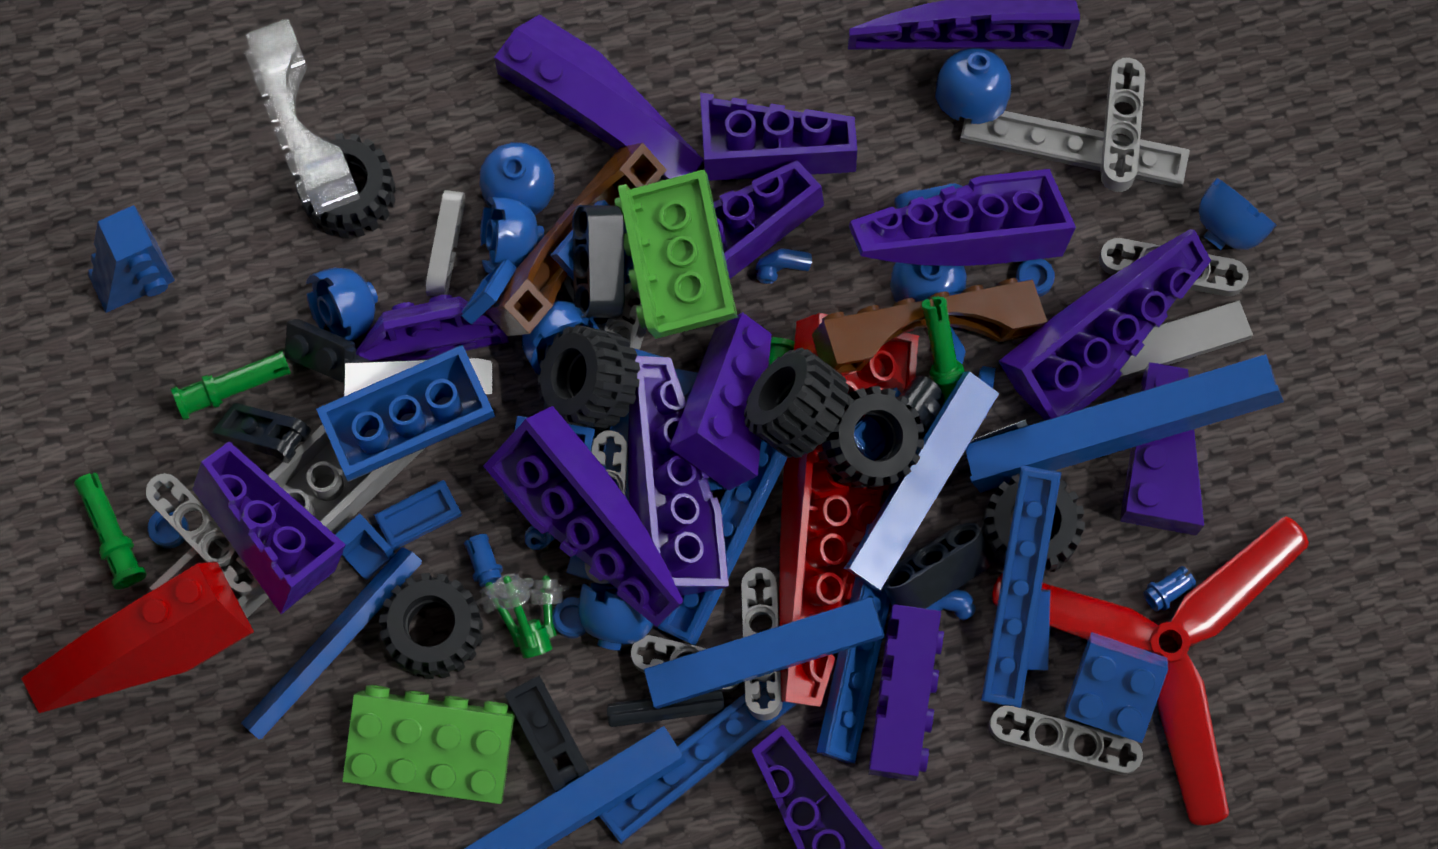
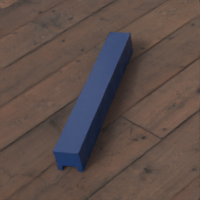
[966,354,1284,493]

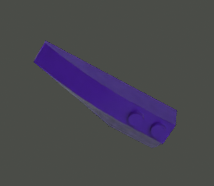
[848,0,1080,50]
[494,14,704,180]
[849,169,1076,266]
[999,229,1211,421]
[628,356,729,596]
[484,406,683,627]

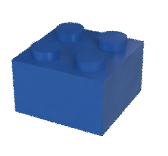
[1065,632,1168,743]

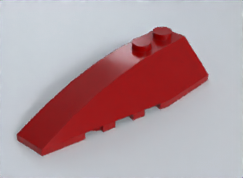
[21,562,254,713]

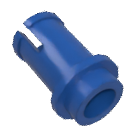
[464,534,503,587]
[1143,566,1196,611]

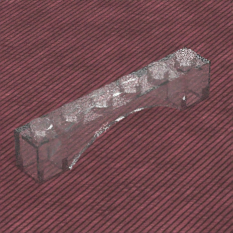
[244,18,360,215]

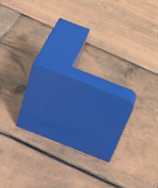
[336,513,395,579]

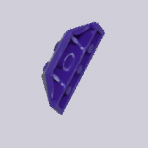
[356,295,509,362]

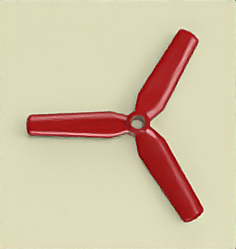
[992,516,1309,826]

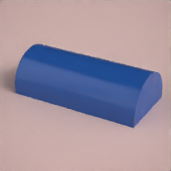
[316,345,495,482]

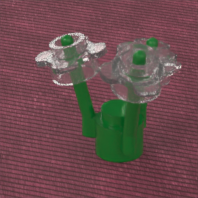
[476,574,569,658]

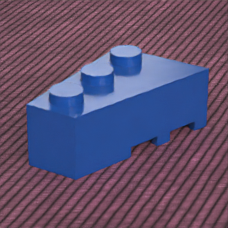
[88,205,175,313]

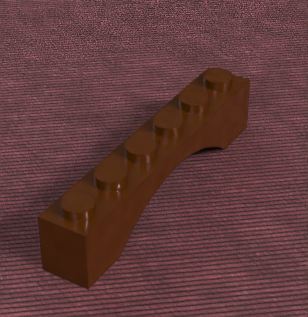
[485,142,667,336]
[811,278,1047,374]

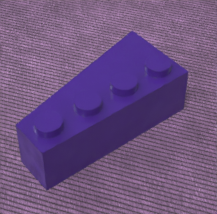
[700,92,857,181]
[713,160,824,279]
[670,312,772,491]
[1120,362,1204,536]
[192,442,346,614]
[868,604,944,781]
[752,725,884,849]

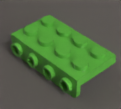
[615,170,738,339]
[343,685,516,804]

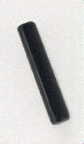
[606,689,725,727]

